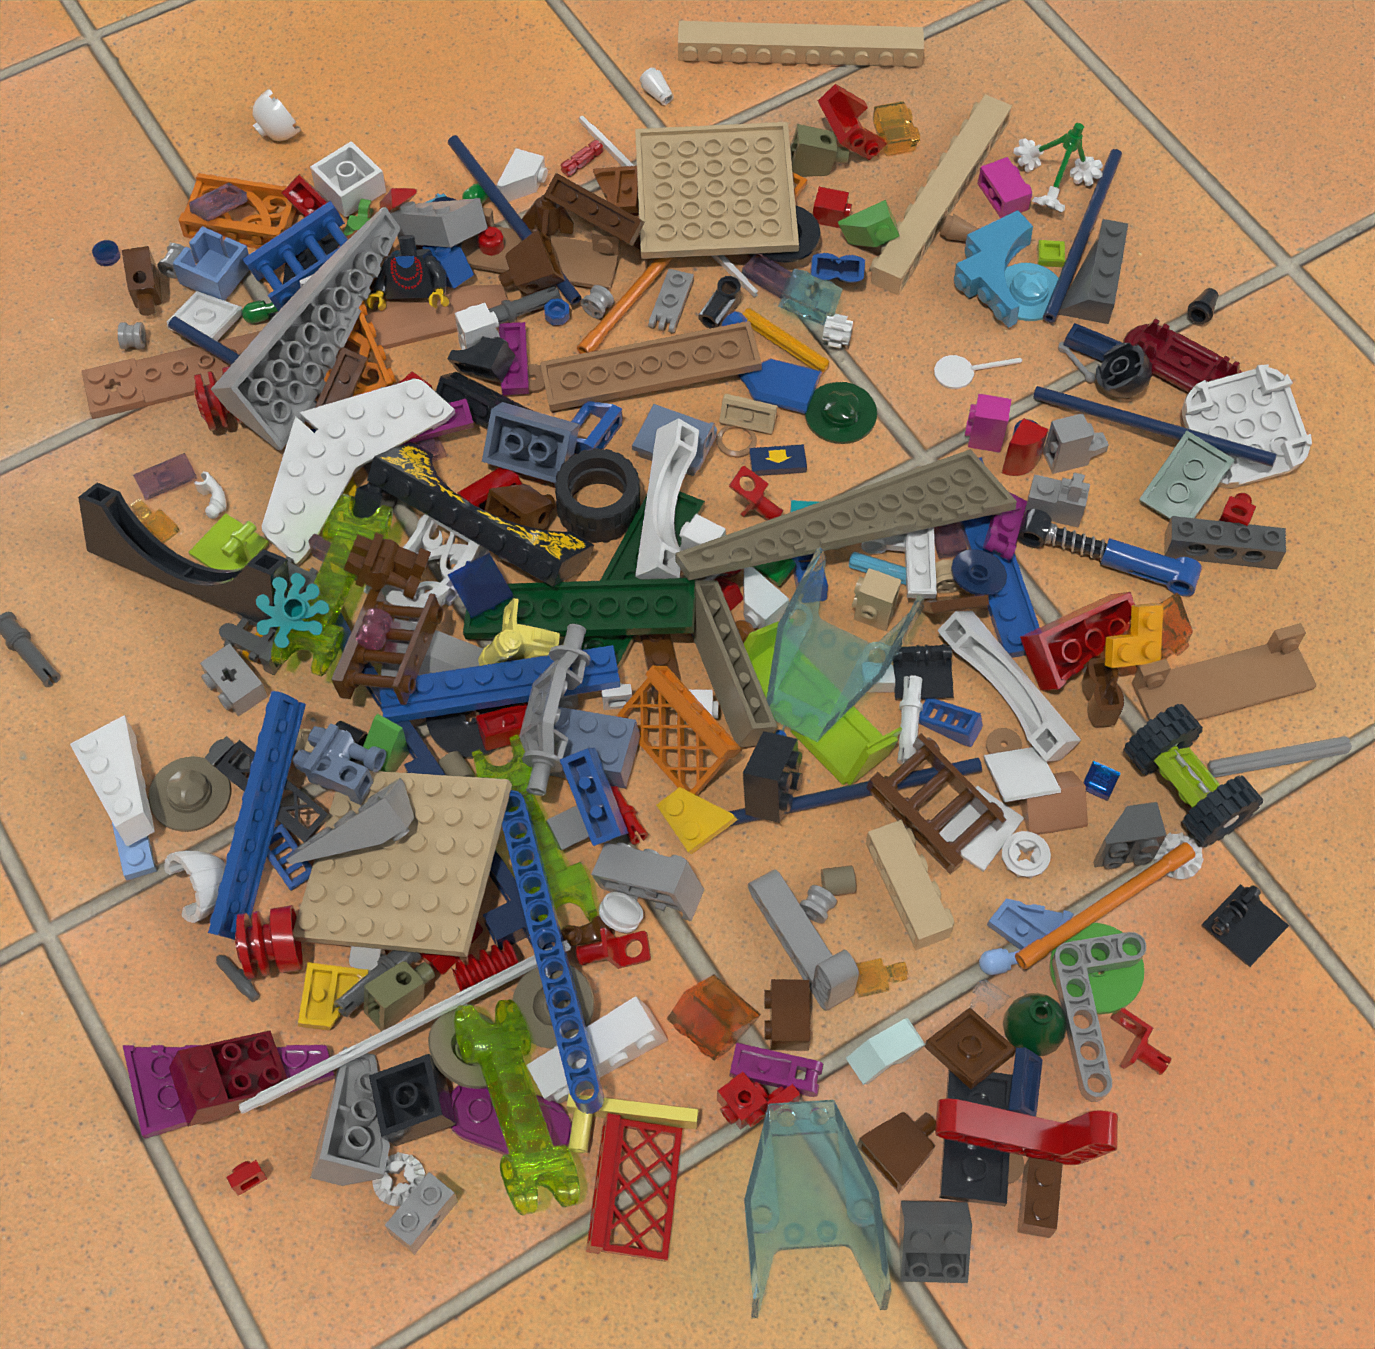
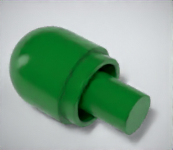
[462,183,488,204]
[242,300,279,324]

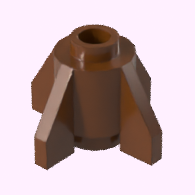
[522,195,574,236]

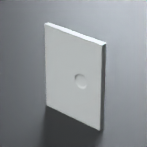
[984,747,1061,802]
[939,786,1024,872]

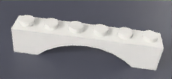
[635,418,699,579]
[937,611,1081,762]

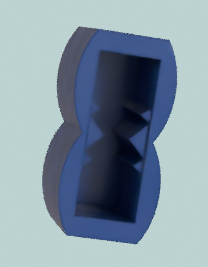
[810,253,865,283]

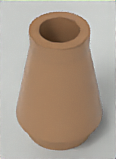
[940,214,980,241]

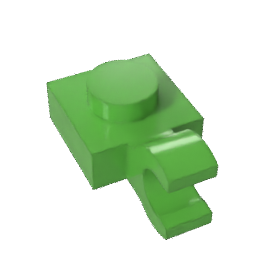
[344,198,374,237]

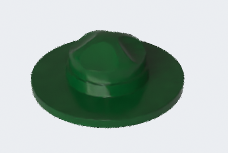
[804,382,877,444]

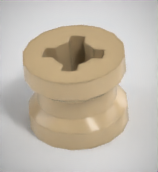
[935,560,961,594]

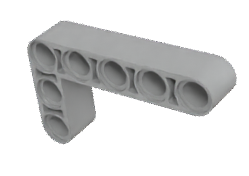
[748,869,859,1011]
[1052,932,1146,1102]

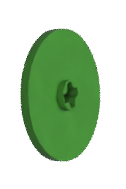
[1049,923,1144,1014]

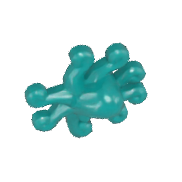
[256,573,330,648]

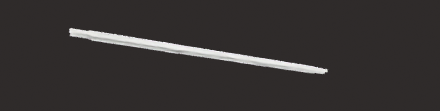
[579,115,758,297]
[239,940,571,1114]

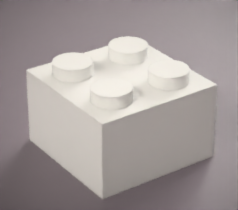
[310,141,386,218]

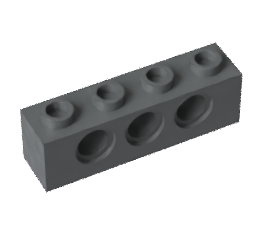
[1164,516,1286,570]

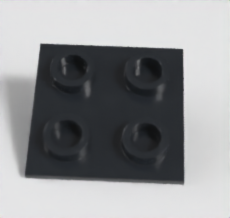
[892,644,954,700]
[1202,884,1289,967]

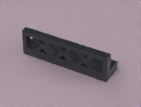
[435,372,533,429]
[215,740,331,842]

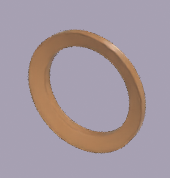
[717,424,757,458]

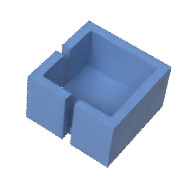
[173,226,250,301]

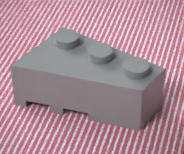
[391,198,488,247]
[591,842,704,921]

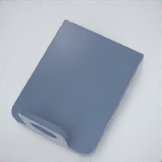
[632,404,717,476]

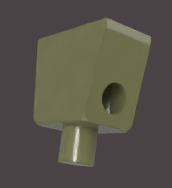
[790,124,849,177]
[364,961,435,1032]

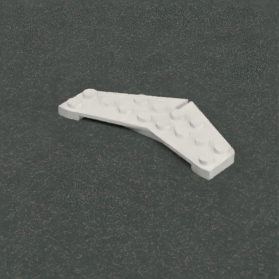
[262,379,455,566]

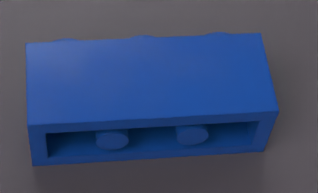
[559,748,628,846]

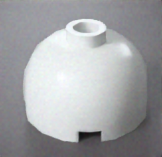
[252,89,301,142]

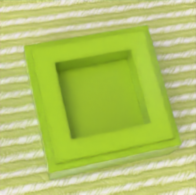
[1037,240,1065,268]

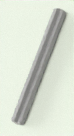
[1207,736,1352,778]

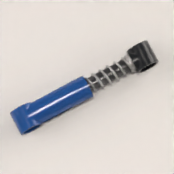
[1017,509,1202,596]

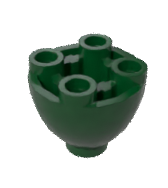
[1003,993,1067,1056]

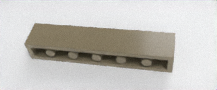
[691,580,777,747]

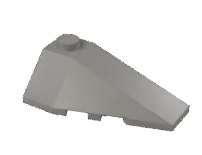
[381,618,509,677]

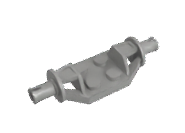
[519,624,591,796]

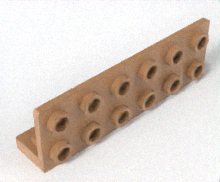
[461,207,620,290]
[1132,623,1316,721]

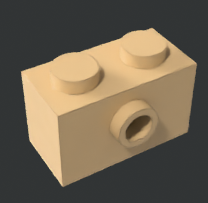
[852,568,901,631]

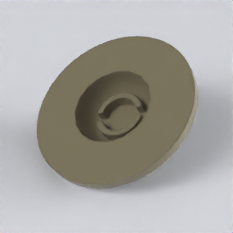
[149,756,231,832]
[512,965,594,1049]
[428,1009,510,1089]

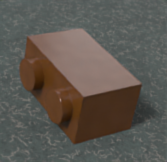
[764,979,810,1051]
[1017,1158,1063,1238]

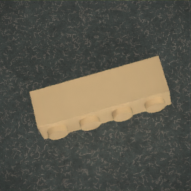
[865,820,954,950]

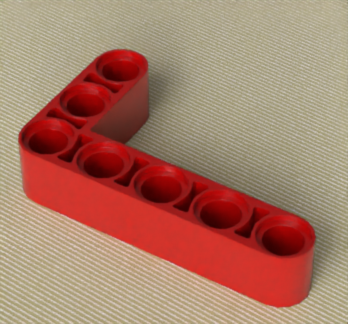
[935,1098,1118,1165]

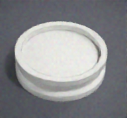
[599,892,643,933]

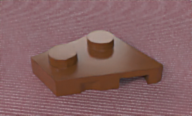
[593,165,639,213]

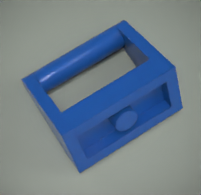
[571,401,623,454]

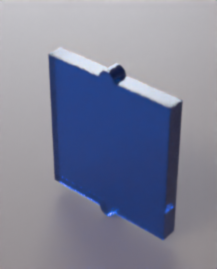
[447,553,513,619]

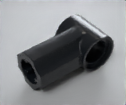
[698,276,741,329]

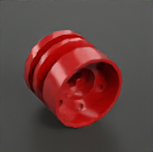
[194,366,243,431]
[235,905,303,979]

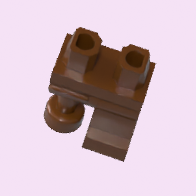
[343,532,431,600]

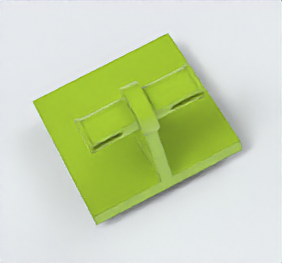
[188,513,269,570]

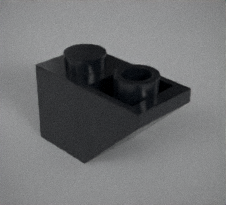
[350,482,398,529]

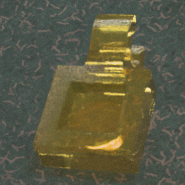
[130,498,180,544]
[856,958,908,998]

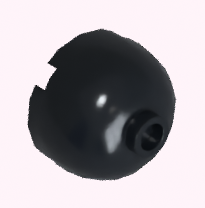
[1096,343,1152,398]

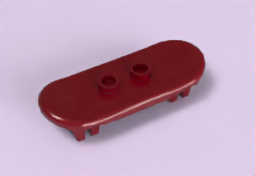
[1123,318,1242,392]

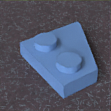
[987,898,1074,962]

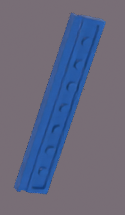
[959,457,1040,658]
[379,645,620,723]
[208,691,306,940]

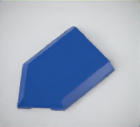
[738,358,822,414]

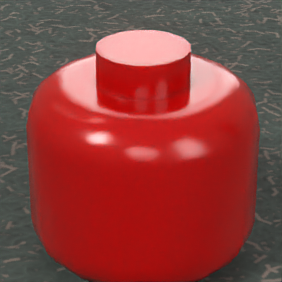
[478,226,504,256]

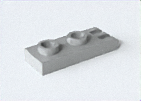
[648,269,694,333]

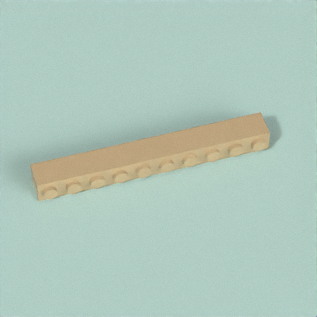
[678,21,924,67]
[869,94,1012,295]

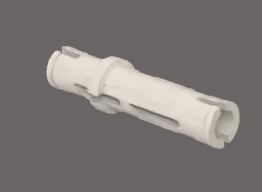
[897,676,923,764]

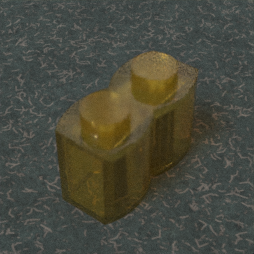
[873,101,920,156]

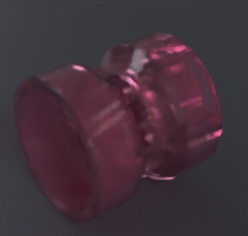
[355,608,393,650]

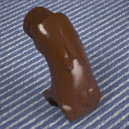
[561,916,615,946]

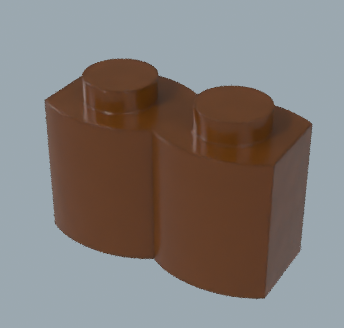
[1082,658,1124,727]

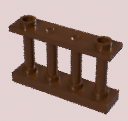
[544,173,645,250]
[331,588,443,705]
[866,733,1007,875]

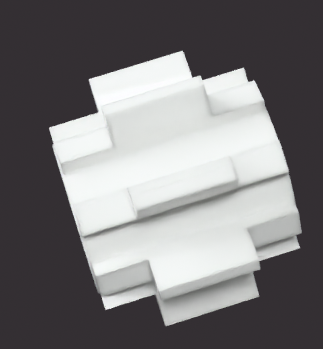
[822,314,853,348]

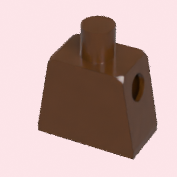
[499,230,565,294]
[122,246,162,316]
[485,484,555,529]
[857,1112,936,1194]

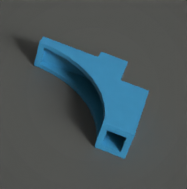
[954,210,1033,328]

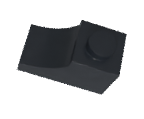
[447,336,516,383]

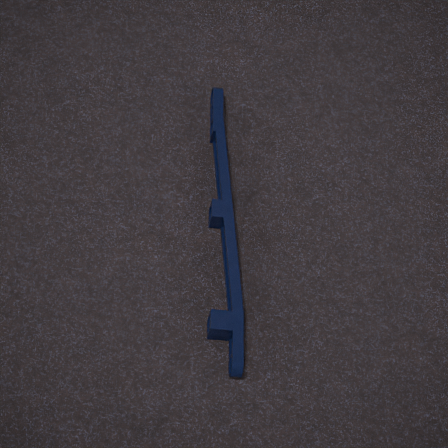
[323,602,553,950]

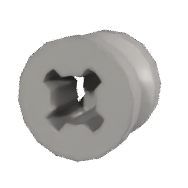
[581,285,614,319]
[118,322,146,349]
[800,885,837,923]

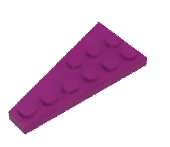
[122,1045,335,1139]

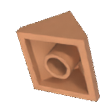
[1019,771,1088,835]

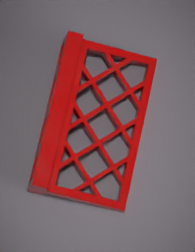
[586,1113,683,1262]

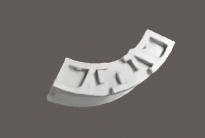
[364,514,489,623]

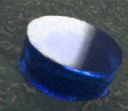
[92,240,120,266]

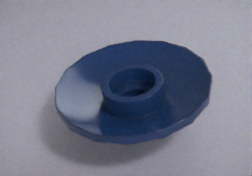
[951,549,1007,595]

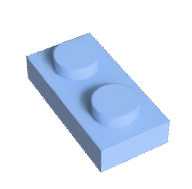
[112,822,157,880]

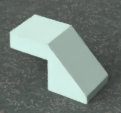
[846,1018,926,1085]

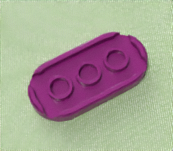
[450,1081,572,1165]

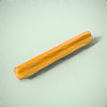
[742,308,830,374]

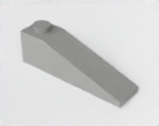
[286,778,414,864]
[310,1047,390,1186]

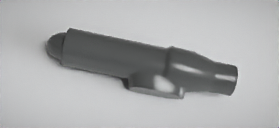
[216,955,260,1002]

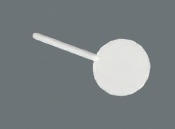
[934,355,1022,389]

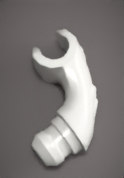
[194,471,226,519]

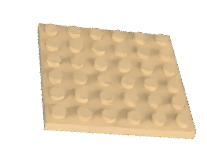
[635,122,799,259]
[293,771,512,957]

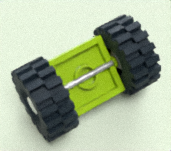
[1124,704,1263,847]

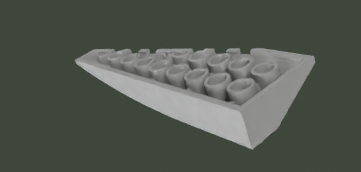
[211,207,401,450]

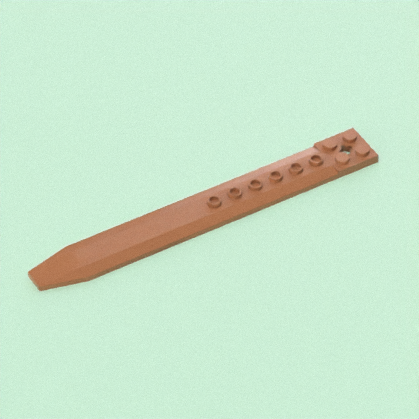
[81,284,508,419]

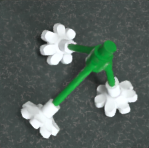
[1014,123,1103,212]

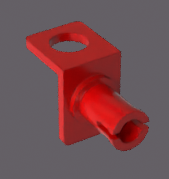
[729,466,784,520]
[1219,493,1256,526]
[576,927,651,969]
[1110,1008,1171,1075]

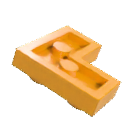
[1105,603,1163,668]

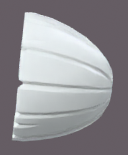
[164,851,226,923]

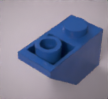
[422,245,474,289]

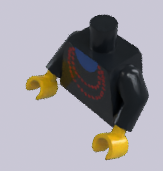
[367,235,449,311]

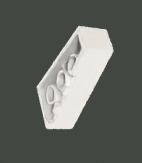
[70,715,155,846]
[526,996,668,1103]

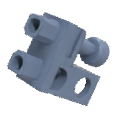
[293,723,386,805]

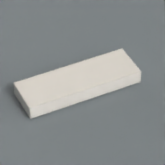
[904,527,937,599]

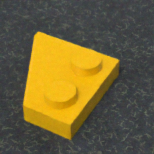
[656,787,738,855]
[298,962,368,1030]

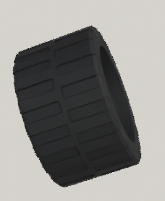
[555,448,640,543]

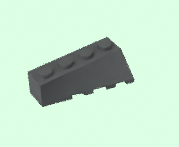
[1058,219,1128,324]

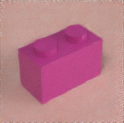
[977,157,1032,218]
[964,394,1011,453]

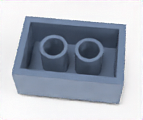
[482,402,580,483]
[538,707,641,789]

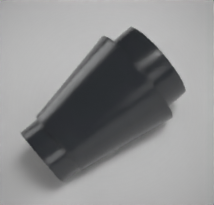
[1188,288,1219,324]

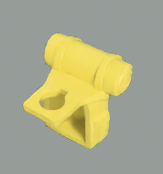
[478,598,560,666]

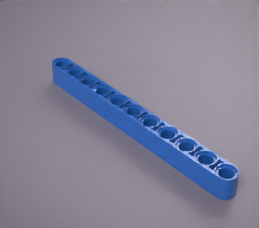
[502,790,604,1114]

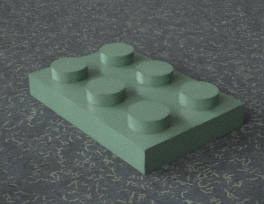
[1139,431,1235,520]

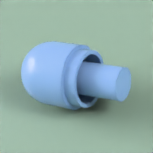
[979,948,1019,975]

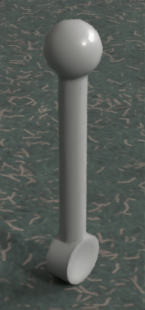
[1058,341,1096,383]

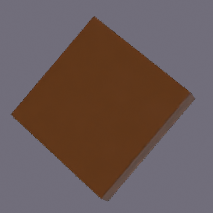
[919,593,989,614]
[925,1008,1016,1089]

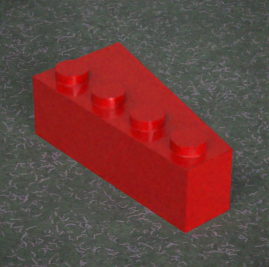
[1020,592,1135,690]

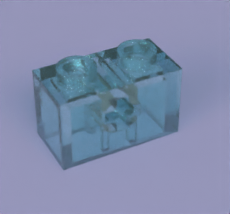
[778,268,843,326]

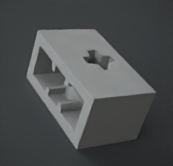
[200,643,268,717]
[385,1172,458,1255]

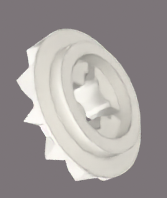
[1001,831,1051,879]
[1154,832,1204,879]
[372,1152,425,1206]

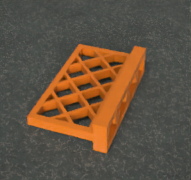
[616,666,742,795]

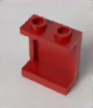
[817,84,887,160]

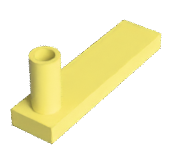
[567,1093,698,1153]

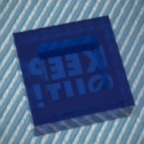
[1083,761,1121,801]

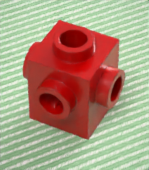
[717,1071,768,1130]

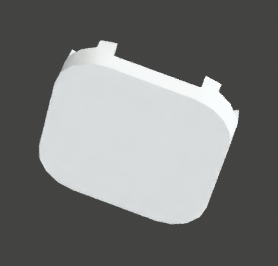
[1182,364,1312,489]

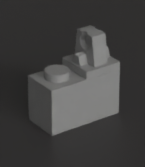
[1043,413,1109,474]
[1024,473,1090,528]

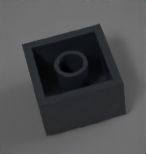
[743,731,803,823]
[369,1054,456,1146]

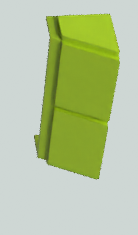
[744,618,902,785]

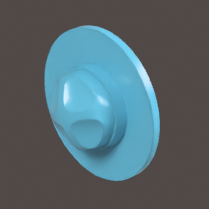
[1005,263,1058,321]

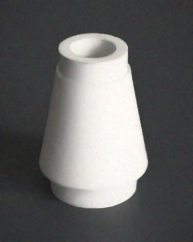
[640,68,674,105]

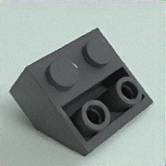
[1093,802,1167,869]
[899,1201,972,1283]

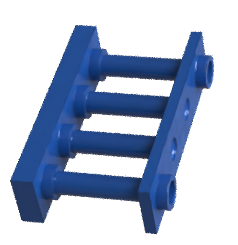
[243,201,348,311]

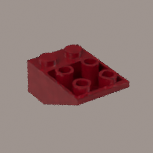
[169,1030,287,1127]

